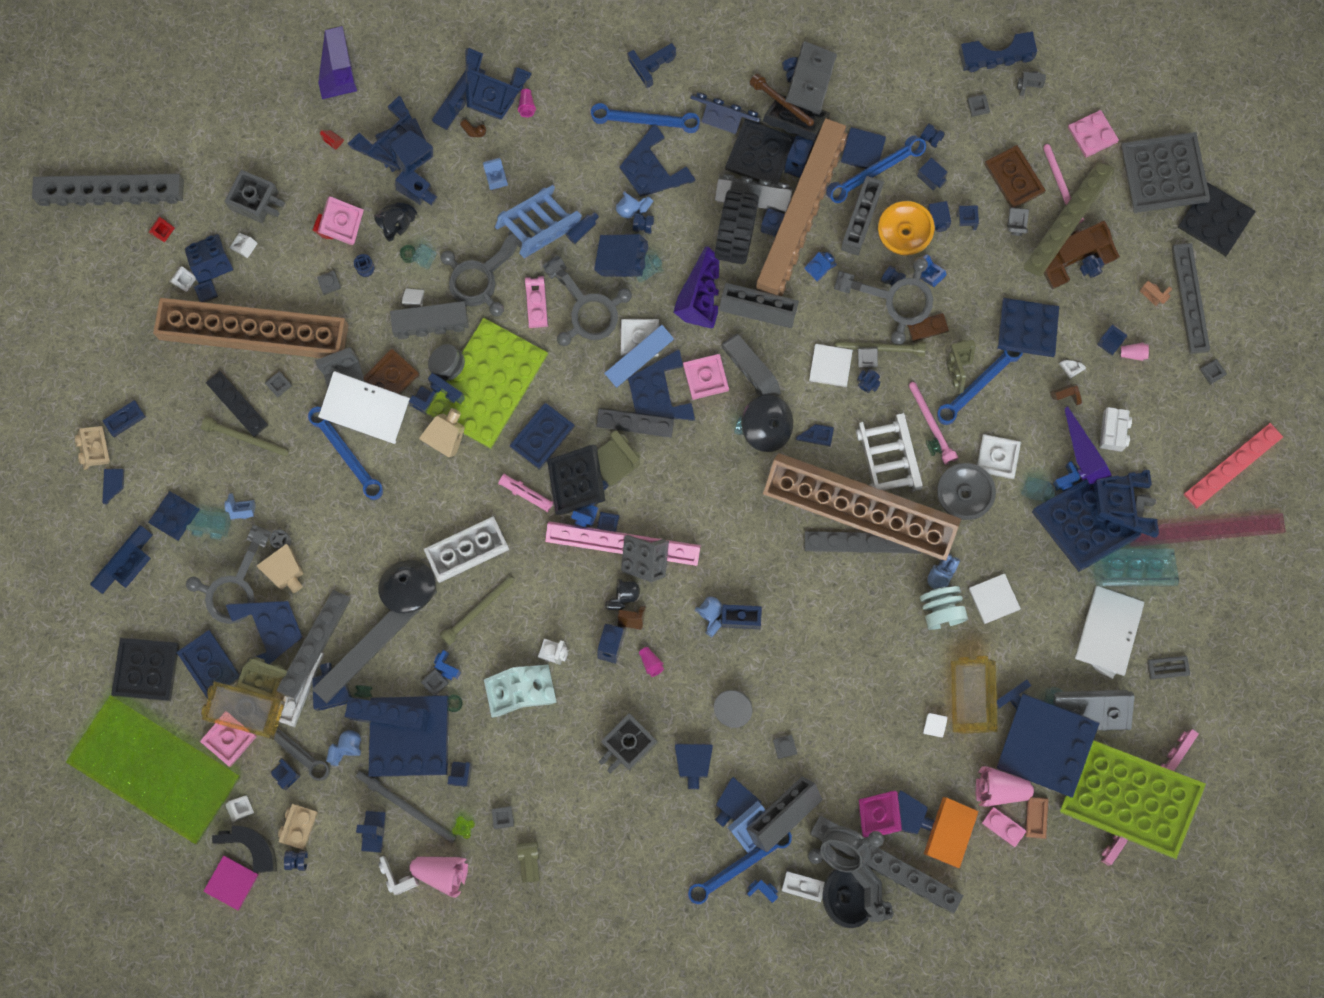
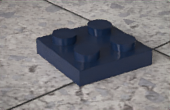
[148,491,200,541]

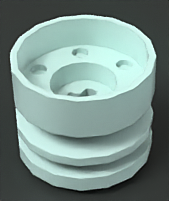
[920,586,968,630]

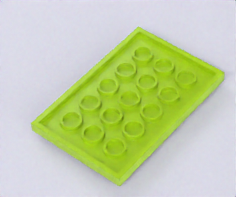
[426,318,548,449]
[1060,741,1206,860]

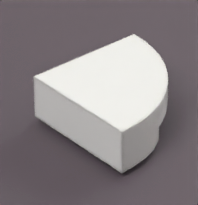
[1059,360,1086,379]

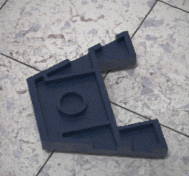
[465,48,532,120]
[347,96,423,170]
[619,124,695,197]
[628,350,695,421]
[1094,470,1159,538]
[226,601,303,664]

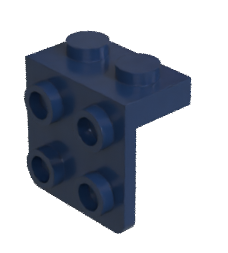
[185,234,234,284]

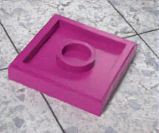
[859,791,902,838]
[203,856,259,911]

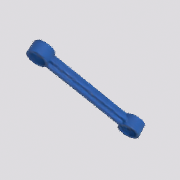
[591,103,700,133]
[826,135,926,203]
[937,350,1023,425]
[308,407,383,500]
[688,832,792,904]

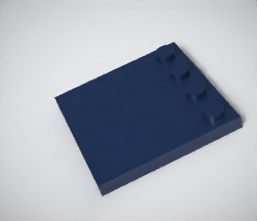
[1032,479,1142,572]
[996,693,1100,798]
[369,696,449,777]

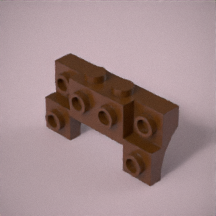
[1044,220,1120,290]

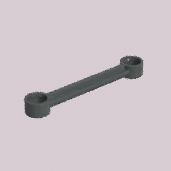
[236,699,330,781]

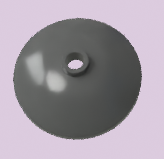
[937,463,996,520]

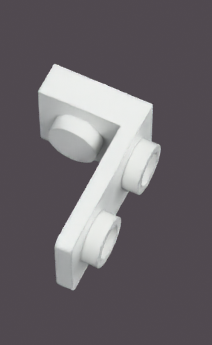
[538,639,569,665]
[378,856,419,895]

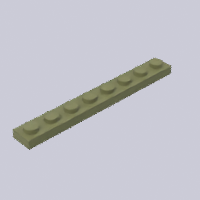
[1024,161,1115,277]

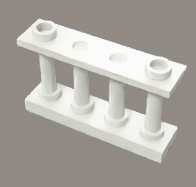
[856,413,923,491]

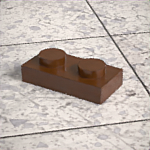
[907,313,949,342]

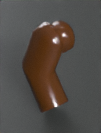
[460,119,486,138]

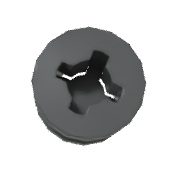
[269,529,291,550]

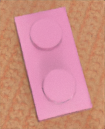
[982,807,1026,847]

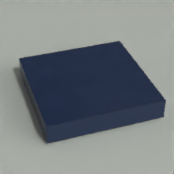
[841,127,886,169]

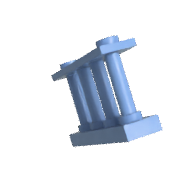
[495,185,582,258]

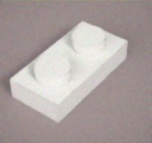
[782,871,825,902]

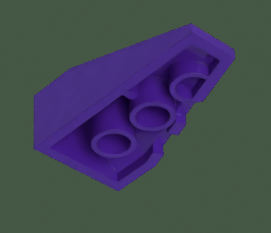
[318,26,357,99]
[673,246,719,328]
[1064,406,1112,484]

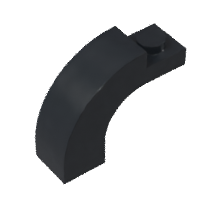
[212,826,277,873]

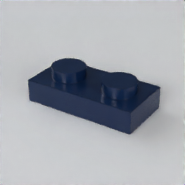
[428,373,465,405]
[102,400,146,437]

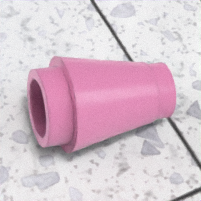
[1121,342,1149,361]

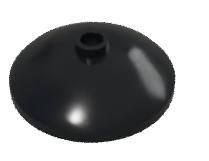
[741,395,793,452]
[378,560,436,613]
[822,869,869,928]

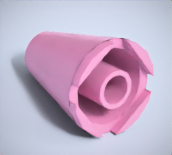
[975,766,1034,807]
[410,857,468,898]

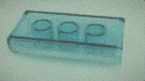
[1094,549,1179,586]

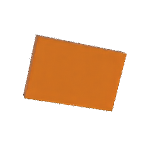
[924,797,979,868]

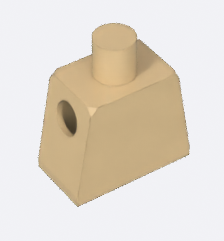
[419,408,465,457]
[257,544,304,593]

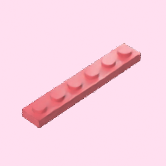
[1184,423,1283,509]

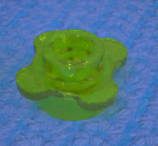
[452,816,475,839]

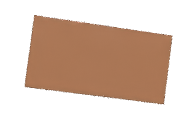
[1025,797,1048,839]

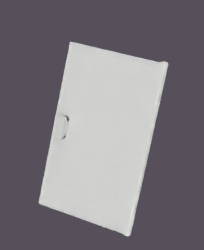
[318,371,410,444]
[1075,585,1144,676]

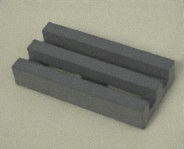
[1147,656,1190,680]

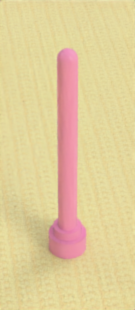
[1043,144,1084,224]
[909,382,958,465]

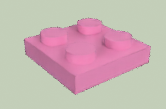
[1068,110,1119,158]
[318,197,364,245]
[683,354,729,400]
[200,711,257,767]

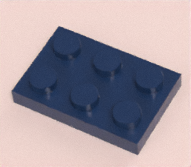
[510,403,575,470]
[176,630,240,700]

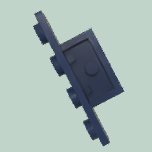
[432,68,486,130]
[690,92,762,134]
[90,525,153,594]

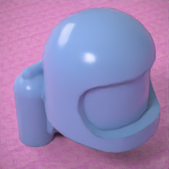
[616,191,654,219]
[927,554,960,589]
[694,597,723,638]
[327,730,361,766]

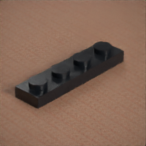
[206,371,268,437]
[597,408,674,438]

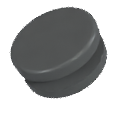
[428,344,465,381]

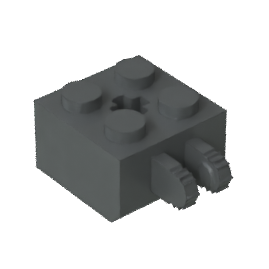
[224,170,285,223]
[599,713,658,774]

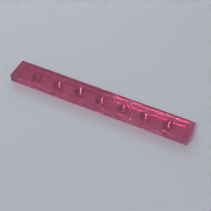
[1130,513,1286,547]

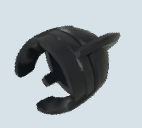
[374,203,417,242]

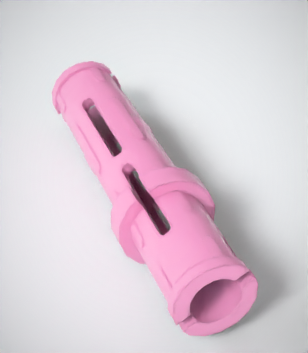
[498,473,554,513]

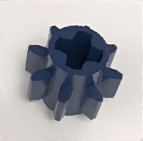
[1080,255,1105,278]
[857,369,881,393]

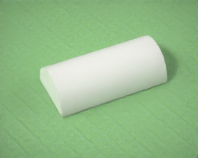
[424,516,509,583]

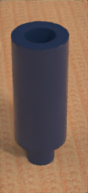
[566,212,599,244]

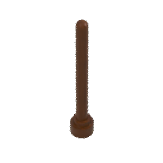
[750,74,814,126]

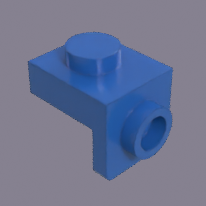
[804,252,837,281]
[920,254,947,287]
[1053,461,1080,491]
[571,506,598,527]
[434,650,461,680]
[747,879,778,903]

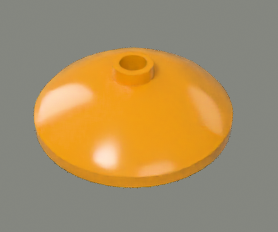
[878,201,935,255]

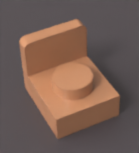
[1140,281,1172,306]

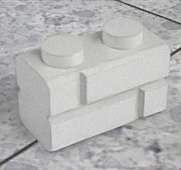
[1099,407,1132,451]

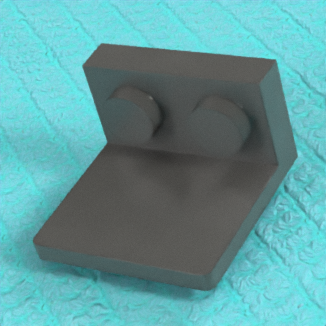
[315,347,365,389]
[621,535,669,582]

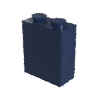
[594,234,648,277]

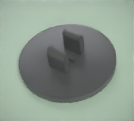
[714,690,753,728]

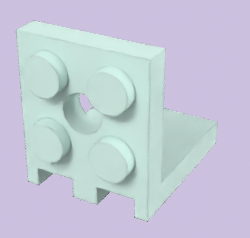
[484,665,556,717]

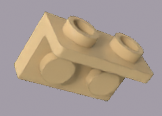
[75,426,110,470]
[278,804,318,850]

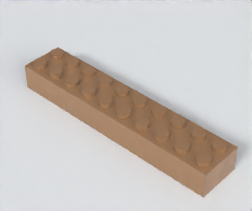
[756,118,848,297]
[153,298,349,358]
[763,453,961,561]

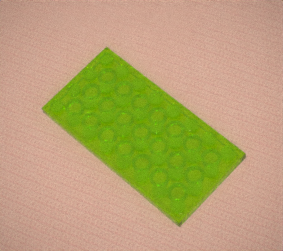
[66,695,241,845]

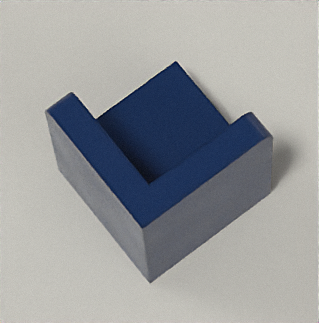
[956,205,979,230]
[1097,324,1127,356]
[409,387,437,414]
[271,758,301,790]
[447,762,472,787]

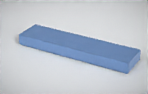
[604,325,674,388]

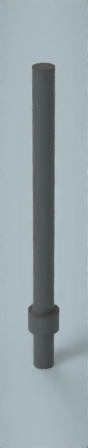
[356,771,457,844]

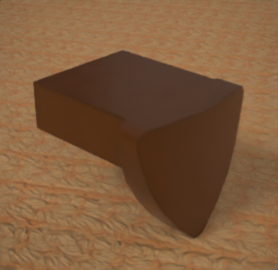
[1050,384,1082,406]
[618,606,646,630]

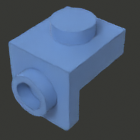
[483,158,508,190]
[224,493,255,519]

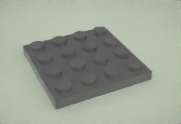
[1121,132,1210,213]

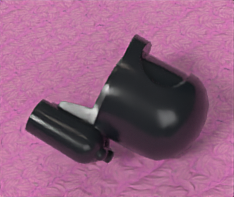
[605,579,640,611]

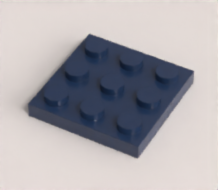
[997,298,1059,357]

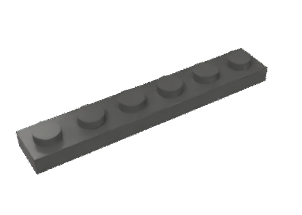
[1172,243,1210,354]
[805,531,921,554]
[277,590,351,700]

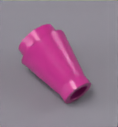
[518,89,536,118]
[639,647,664,677]

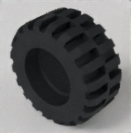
[715,189,759,264]

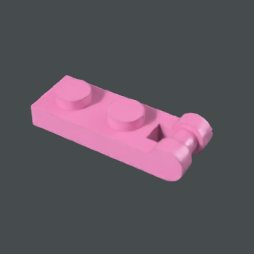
[525,276,548,328]

